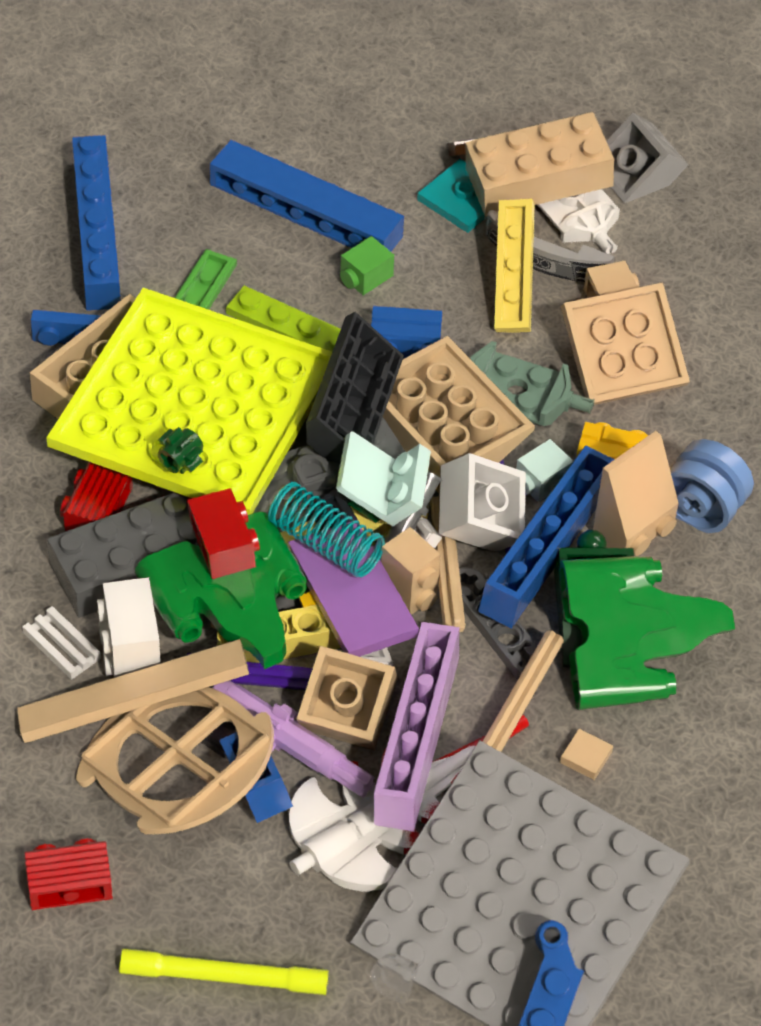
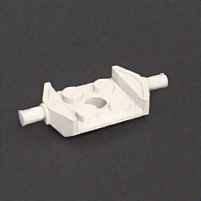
[537,189,620,254]

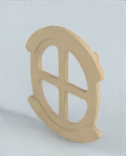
[76,687,274,834]

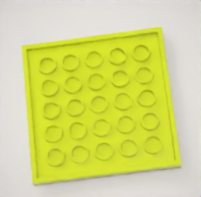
[47,288,332,515]

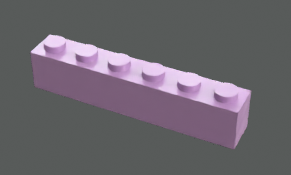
[374,622,460,831]

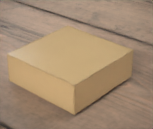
[560,729,613,780]

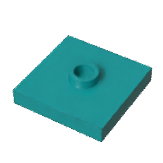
[417,159,487,233]

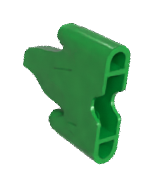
[135,512,307,669]
[559,556,735,710]

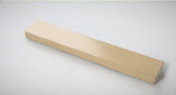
[17,639,249,743]

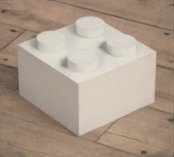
[439,453,526,551]
[97,577,160,678]

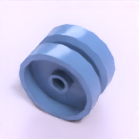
[670,439,754,533]

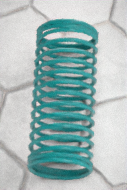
[268,482,385,578]

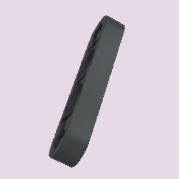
[459,568,537,680]

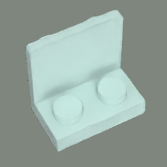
[336,431,431,526]

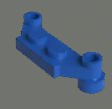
[519,920,584,1026]

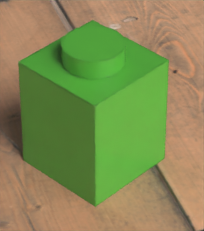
[340,236,395,296]

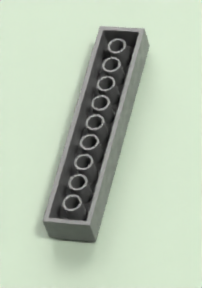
[47,417,405,618]

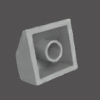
[606,112,689,203]

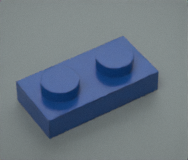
[31,310,101,346]

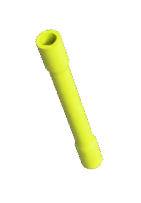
[120,949,329,995]

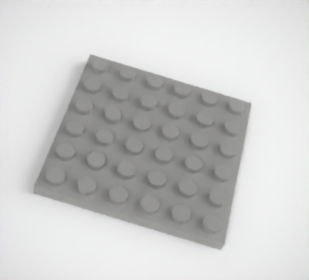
[350,741,690,1026]

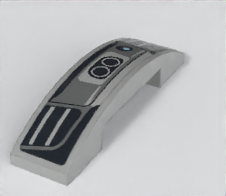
[486,209,614,282]

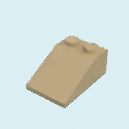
[593,431,679,556]

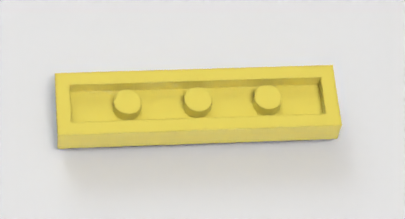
[494,199,535,333]

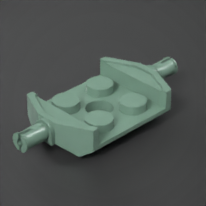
[470,341,595,426]

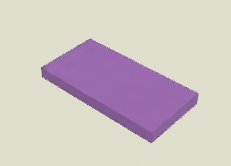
[288,520,419,657]

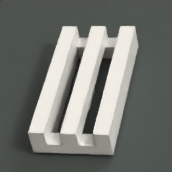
[22,606,101,680]

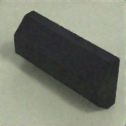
[306,312,404,463]

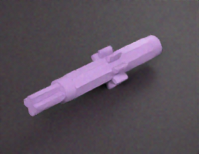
[213,680,375,797]

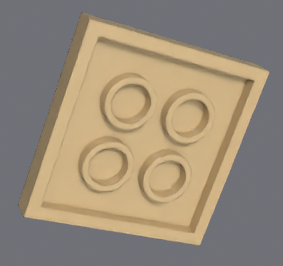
[561,282,690,405]

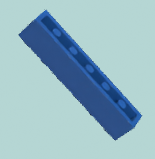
[72,135,121,311]
[210,140,404,251]
[478,446,615,629]

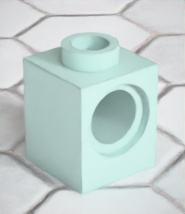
[516,439,574,502]

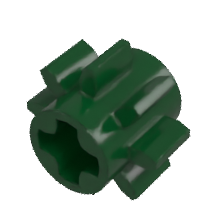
[158,427,204,474]

